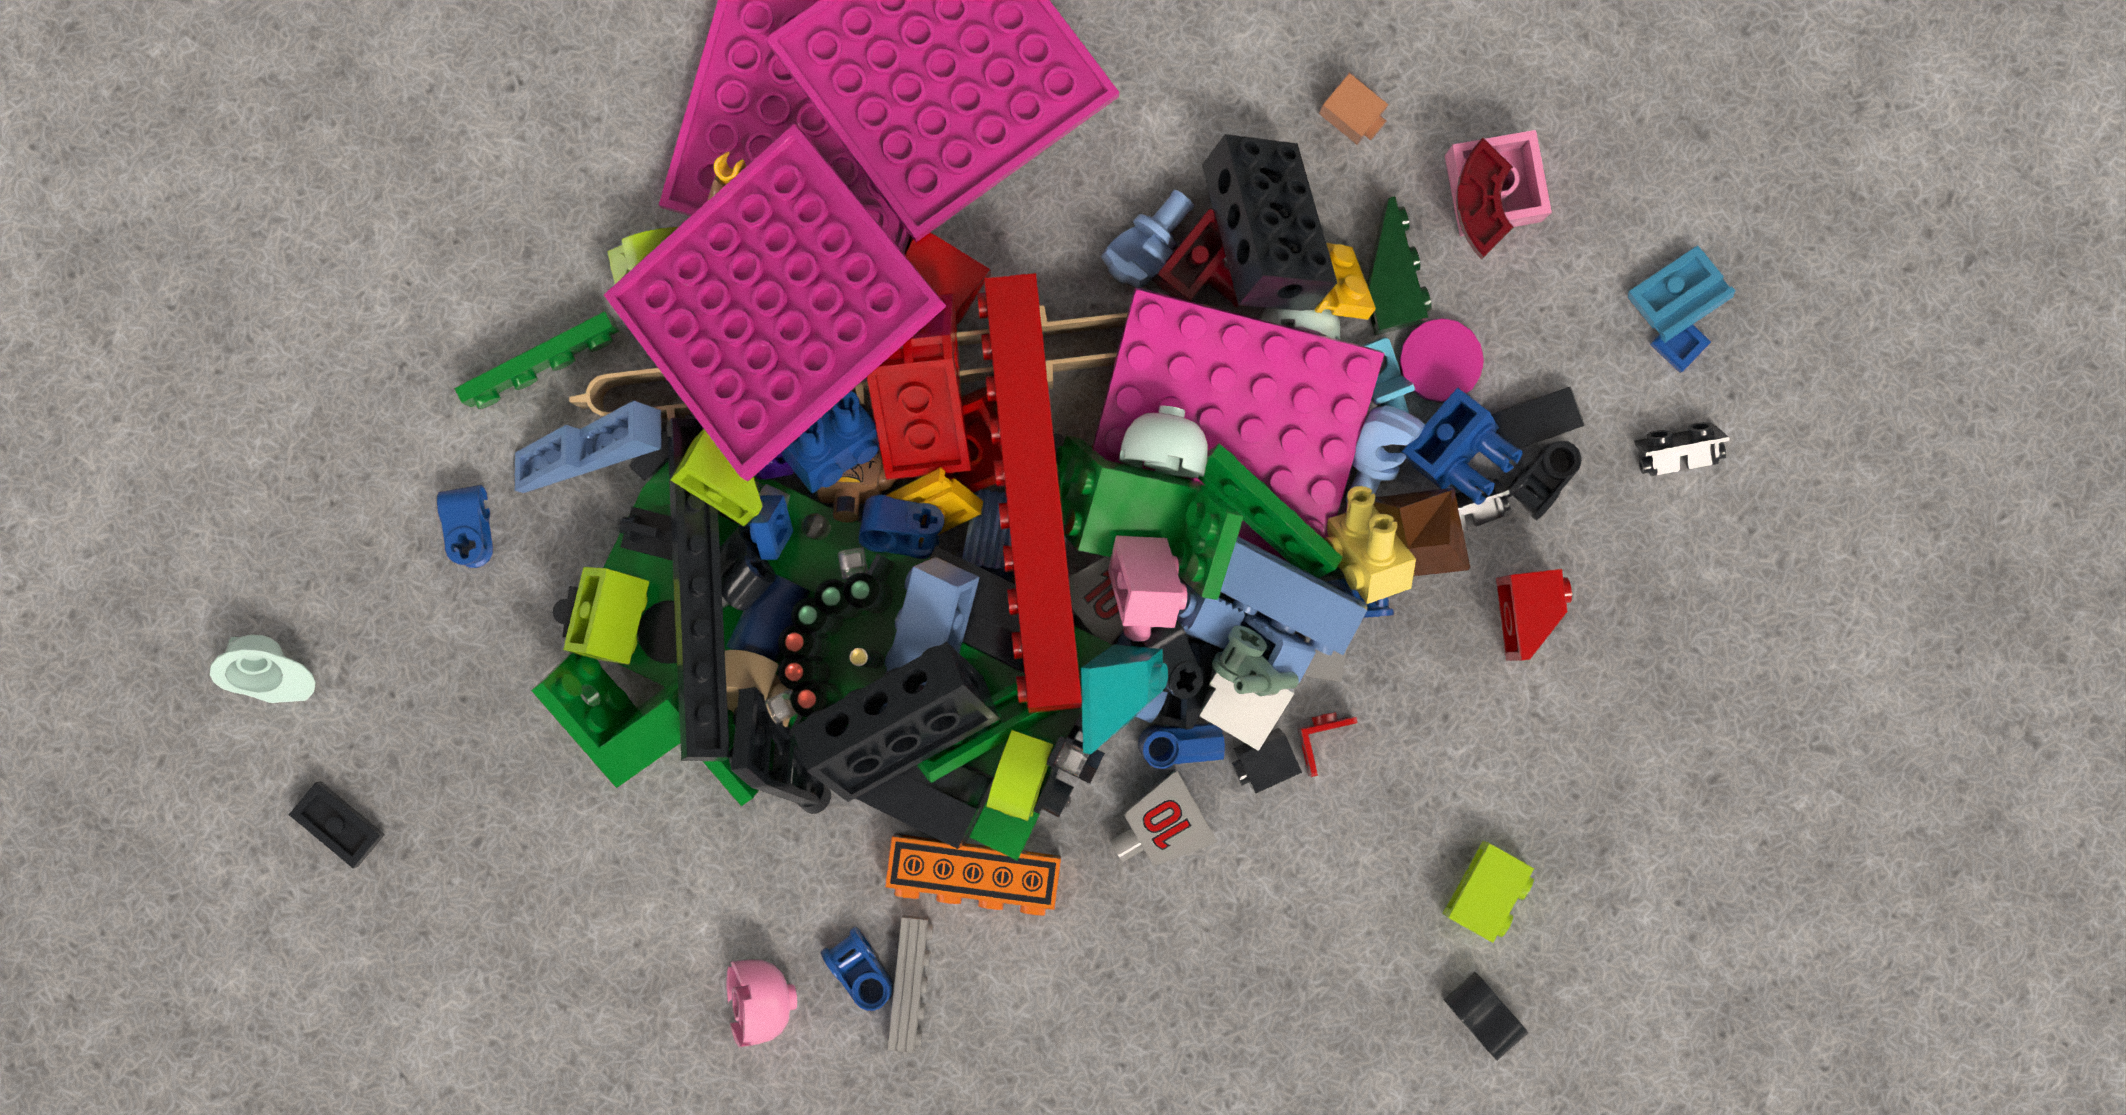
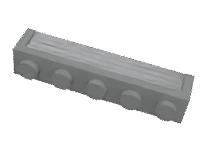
[888,915,933,1053]

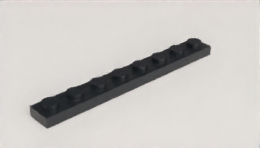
[667,418,730,761]

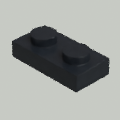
[289,781,385,869]

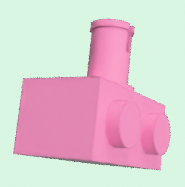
[1108,536,1187,642]

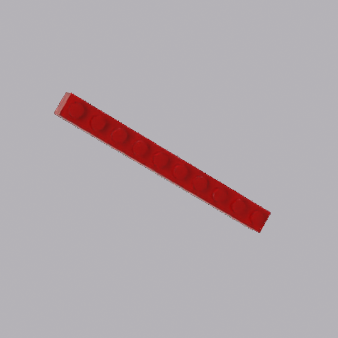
[977,273,1082,713]

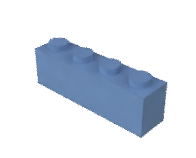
[1221,537,1368,656]
[884,557,980,706]

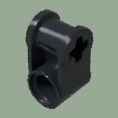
[1505,441,1582,521]
[1130,620,1203,699]

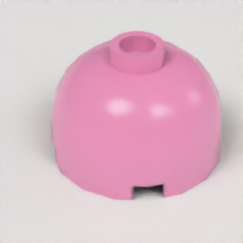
[726,960,797,1047]

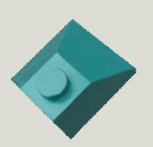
[1081,645,1168,754]

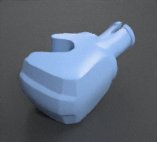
[1101,189,1194,288]
[1345,405,1425,503]

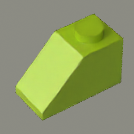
[670,429,763,526]

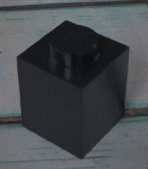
[1232,728,1302,793]

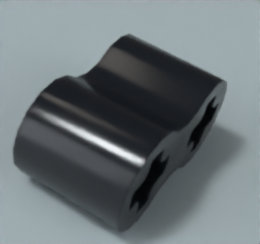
[720,525,776,611]
[1443,972,1529,1061]

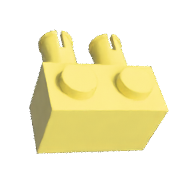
[1324,486,1416,604]

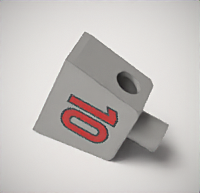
[1069,556,1124,644]
[1110,769,1218,866]

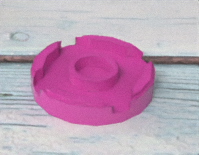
[1399,318,1484,403]

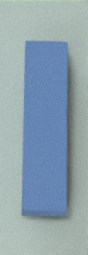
[515,400,661,493]

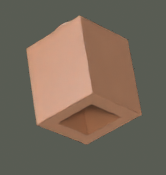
[1319,73,1388,145]

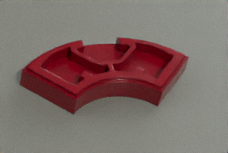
[1456,138,1514,260]

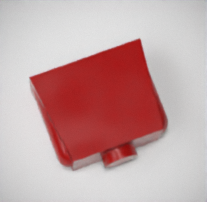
[905,232,991,325]

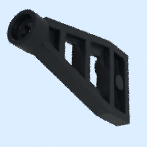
[729,687,831,814]

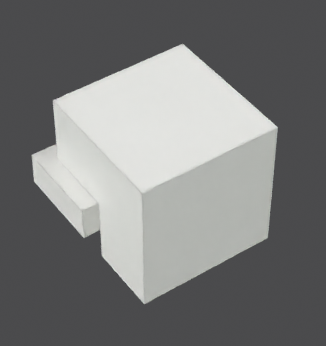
[1199,667,1294,751]

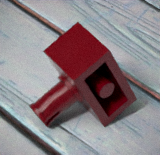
[1152,208,1240,308]

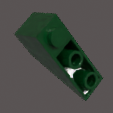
[1367,196,1432,336]

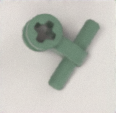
[1212,626,1299,696]

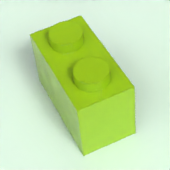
[563,567,649,665]
[1442,841,1534,943]

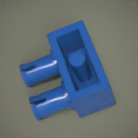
[1402,387,1522,505]
[782,391,880,493]

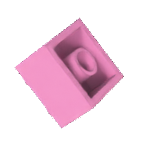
[1445,130,1552,237]

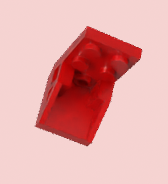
[867,293,971,480]

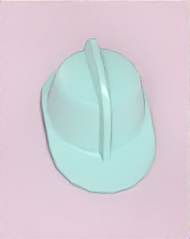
[210,634,316,703]

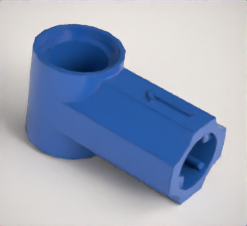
[1138,723,1225,769]

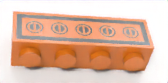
[885,834,1061,916]

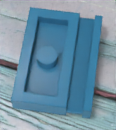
[1628,245,1736,343]

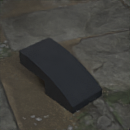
[1491,386,1585,455]
[1159,638,1214,730]

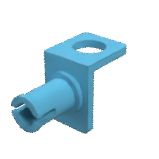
[1362,337,1415,414]

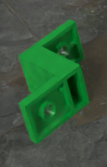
[1055,435,1244,600]
[531,652,775,806]

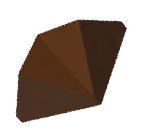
[1373,488,1471,576]

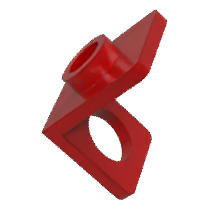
[1297,712,1358,777]

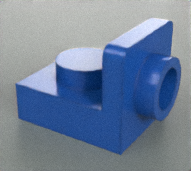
[747,495,793,560]

